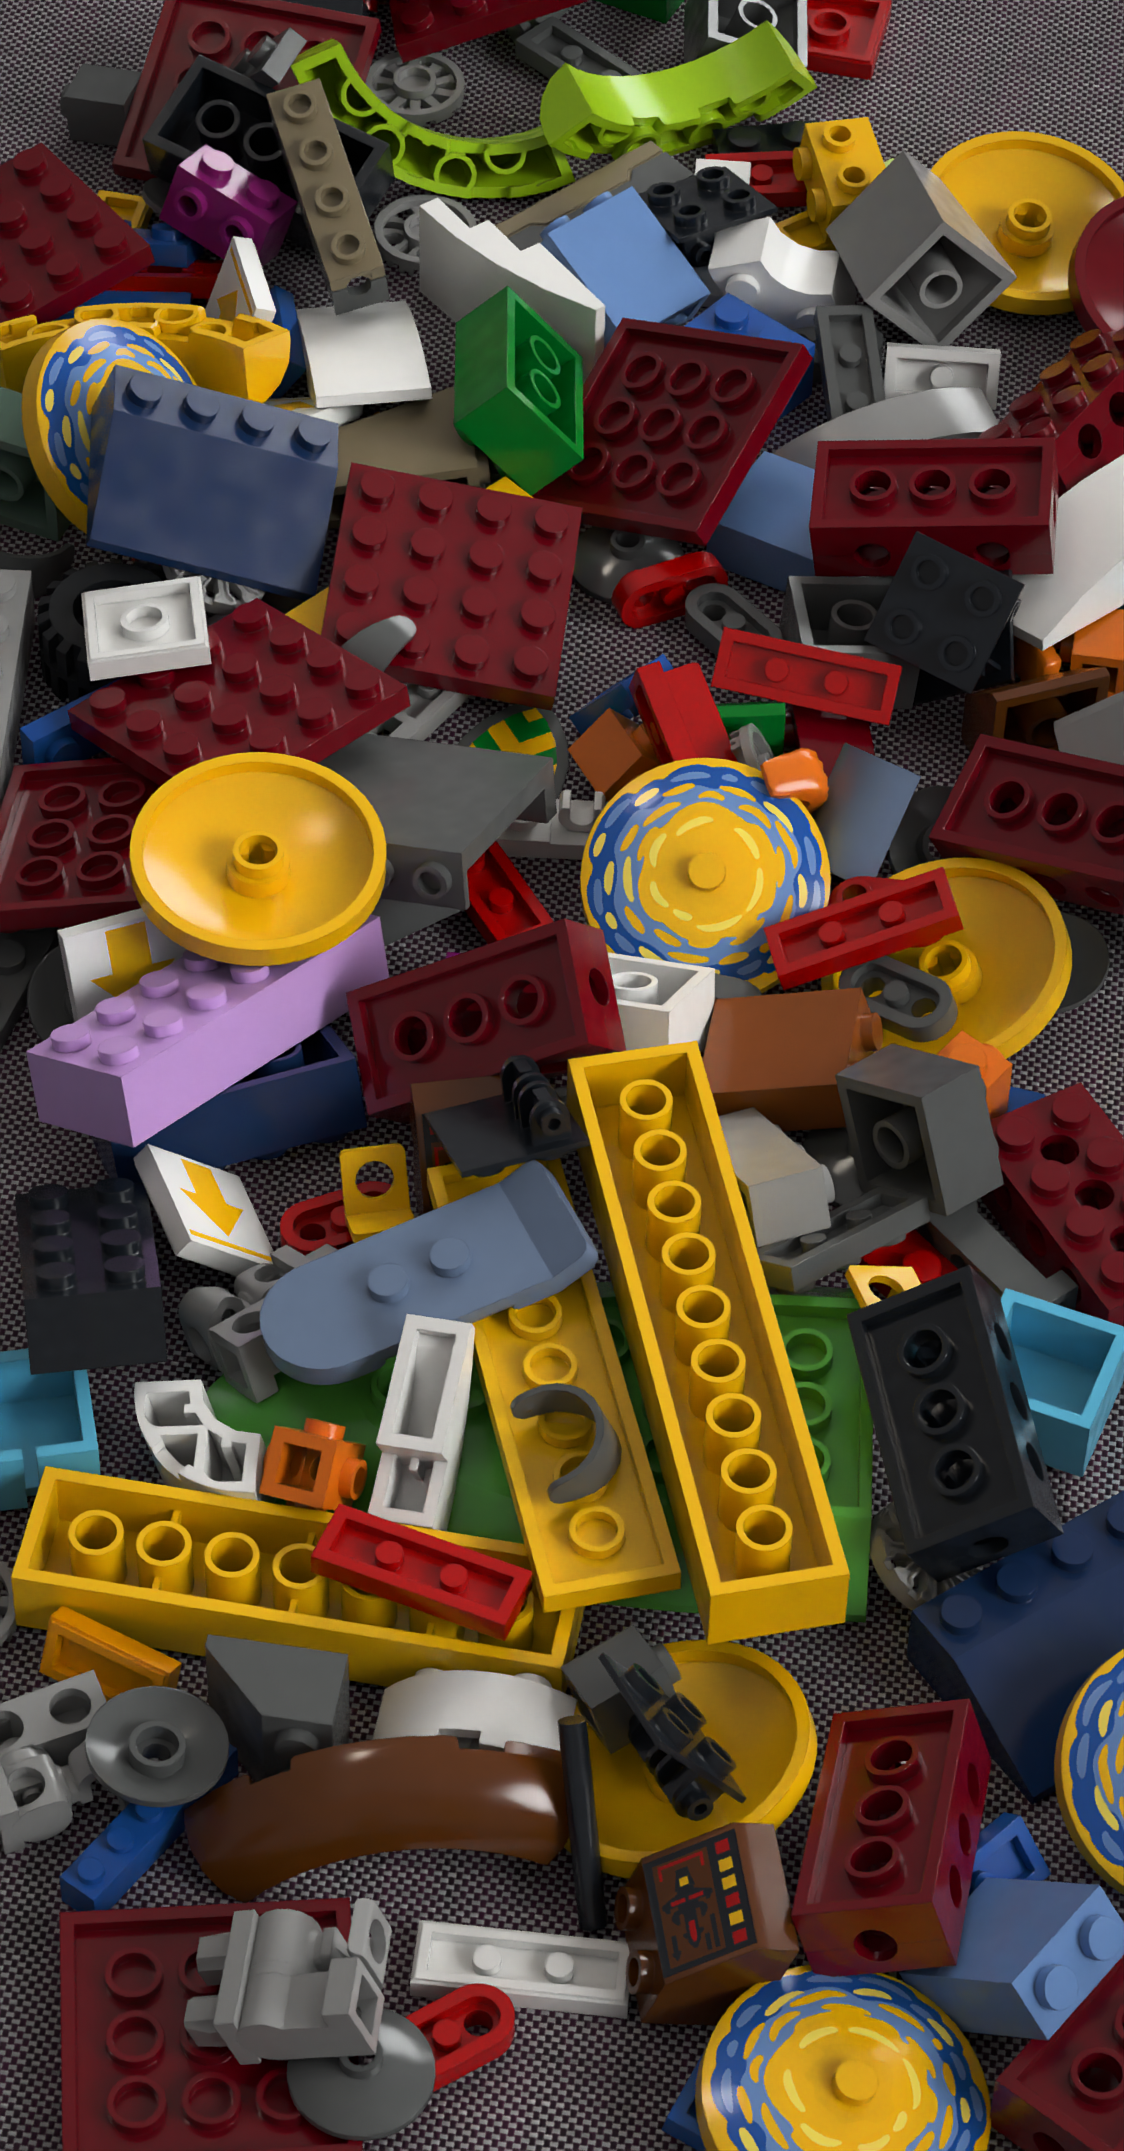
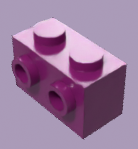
[159,145,298,267]

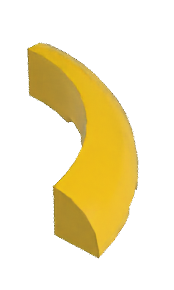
[0,303,291,403]

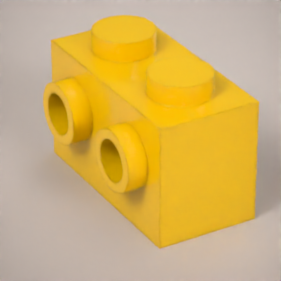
[793,117,886,243]

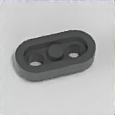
[684,583,783,656]
[839,956,958,1042]

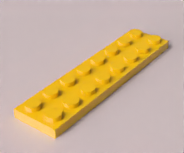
[427,1158,681,1613]

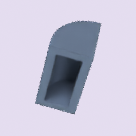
[812,743,921,880]

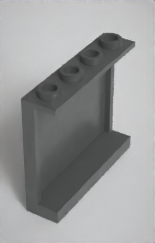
[317,733,557,910]

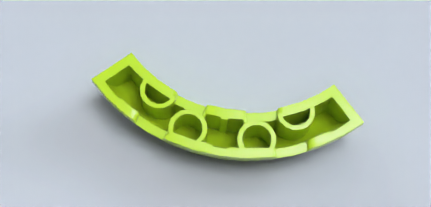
[539,20,817,160]
[290,38,576,199]

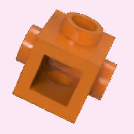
[259,1417,368,1512]

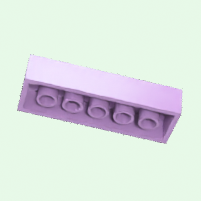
[26,914,389,1148]

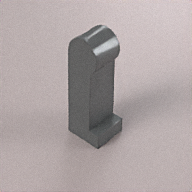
[918,1200,1079,1310]

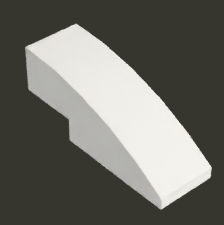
[368,1314,475,1531]

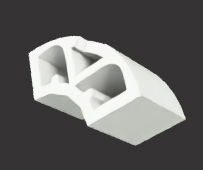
[708,217,857,330]
[134,1379,276,1503]
[372,1668,577,1752]

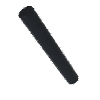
[557,1715,607,1931]

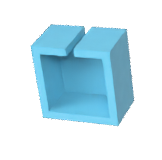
[1001,1288,1124,1477]
[0,1348,101,1511]

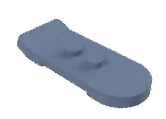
[259,1160,599,1385]

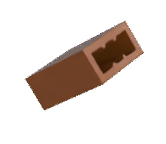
[703,987,883,1132]

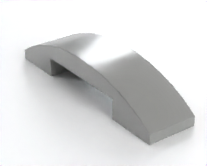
[772,387,999,469]

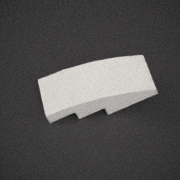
[419,197,605,384]
[296,301,432,408]
[1012,454,1124,651]

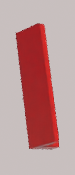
[629,661,738,766]

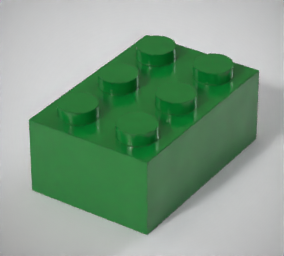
[453,285,584,496]

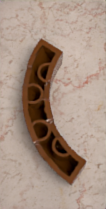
[184,1735,569,1903]

